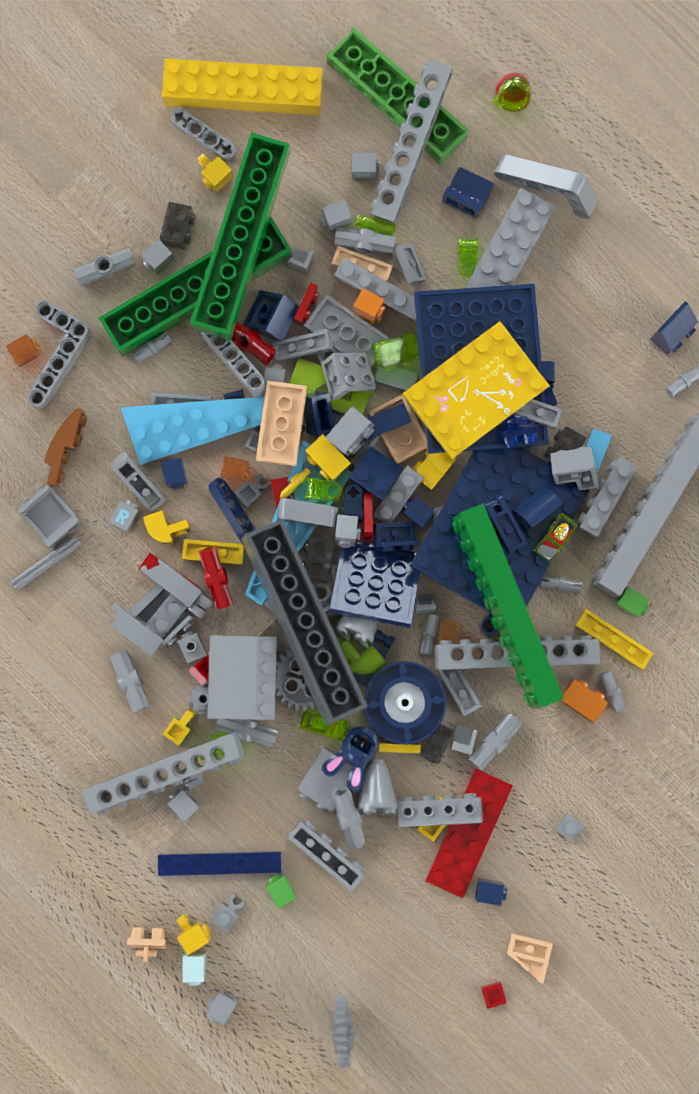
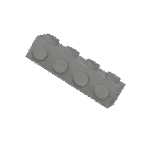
[576,457,637,539]
[397,793,483,827]
[288,819,365,892]

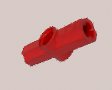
[232,321,276,365]
[199,546,233,609]

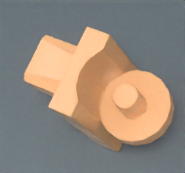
[127,927,167,963]

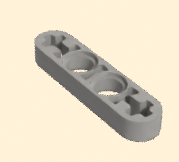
[171,108,237,162]

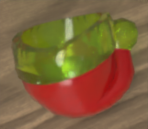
[493,73,531,112]

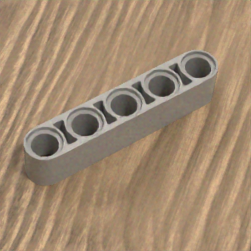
[200,331,266,398]

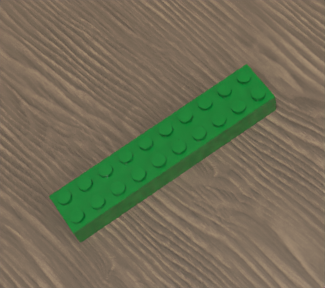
[190,132,291,341]
[99,217,292,357]
[452,504,564,709]

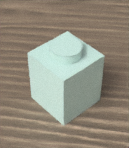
[183,953,206,986]

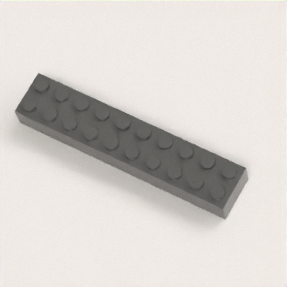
[242,519,368,726]

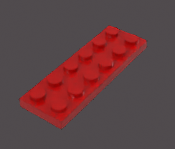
[425,768,513,899]

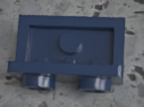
[373,522,419,552]

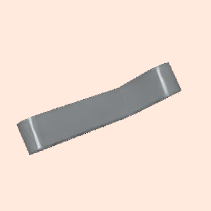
[494,154,598,219]
[27,301,91,410]

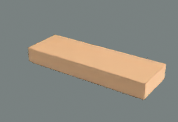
[331,246,393,282]

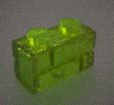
[371,333,419,370]

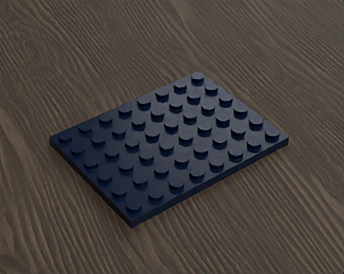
[414,284,549,454]
[409,447,590,614]

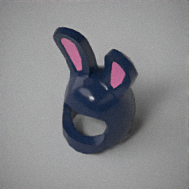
[322,727,379,792]

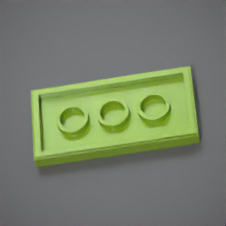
[289,358,371,415]

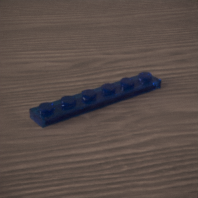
[158,851,282,876]

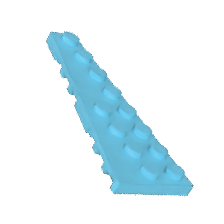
[121,397,265,465]
[245,440,352,606]

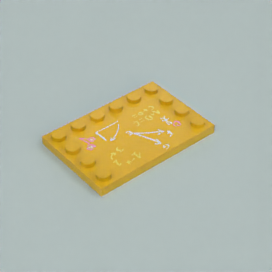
[402,322,549,459]

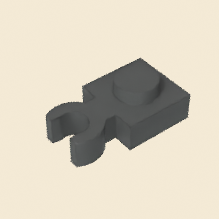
[233,474,270,508]

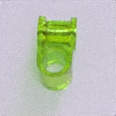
[457,237,479,277]
[304,478,343,502]

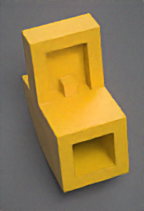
[143,511,191,544]

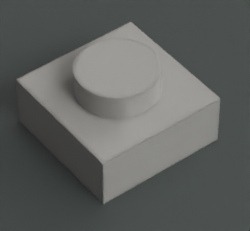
[555,813,584,843]

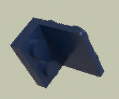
[442,167,494,219]

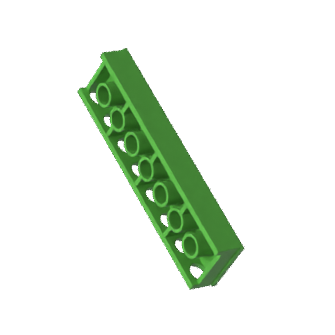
[326,27,468,165]

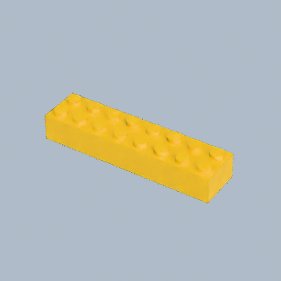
[162,58,323,115]

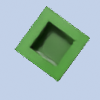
[614,587,649,618]
[266,873,297,909]

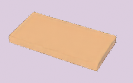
[256,381,307,467]

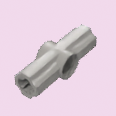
[334,227,396,255]
[74,248,136,287]
[110,650,150,713]
[469,713,523,770]
[215,719,279,748]
[332,787,365,849]

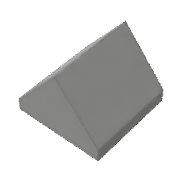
[414,595,436,615]

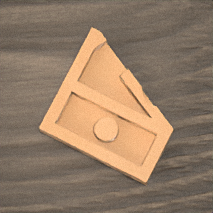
[507,932,553,983]

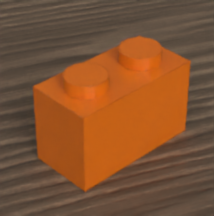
[353,288,386,327]
[560,678,608,723]

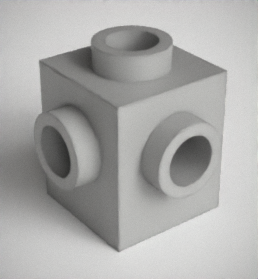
[189,684,209,714]

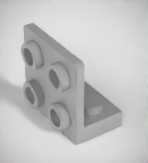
[321,352,376,400]

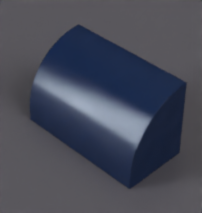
[304,392,335,437]
[512,487,563,530]

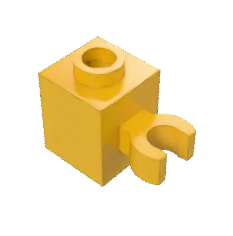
[198,154,233,193]
[177,914,211,955]

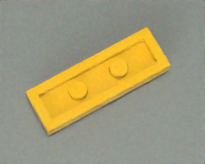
[182,539,244,565]

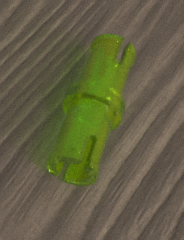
[355,213,396,236]

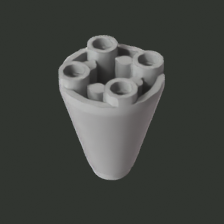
[335,615,377,649]
[357,759,398,817]

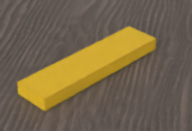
[574,609,654,670]

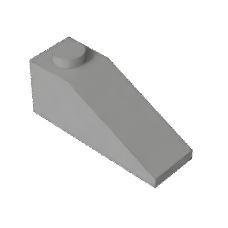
[109,452,167,513]

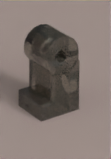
[421,724,454,765]

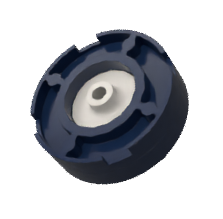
[364,661,446,744]

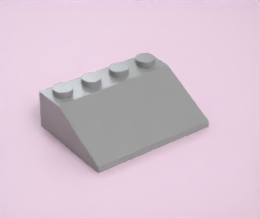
[207,635,277,720]

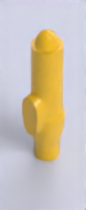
[280,468,311,498]

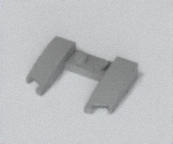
[109,559,202,656]

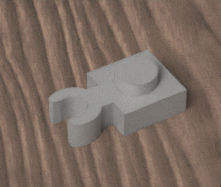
[210,893,245,933]

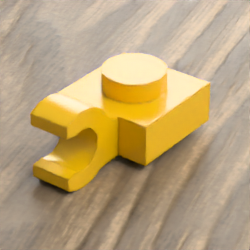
[163,709,196,746]

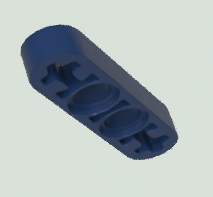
[208,477,256,547]

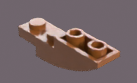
[44,408,87,488]

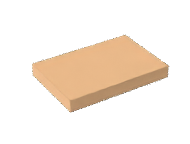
[368,395,427,464]

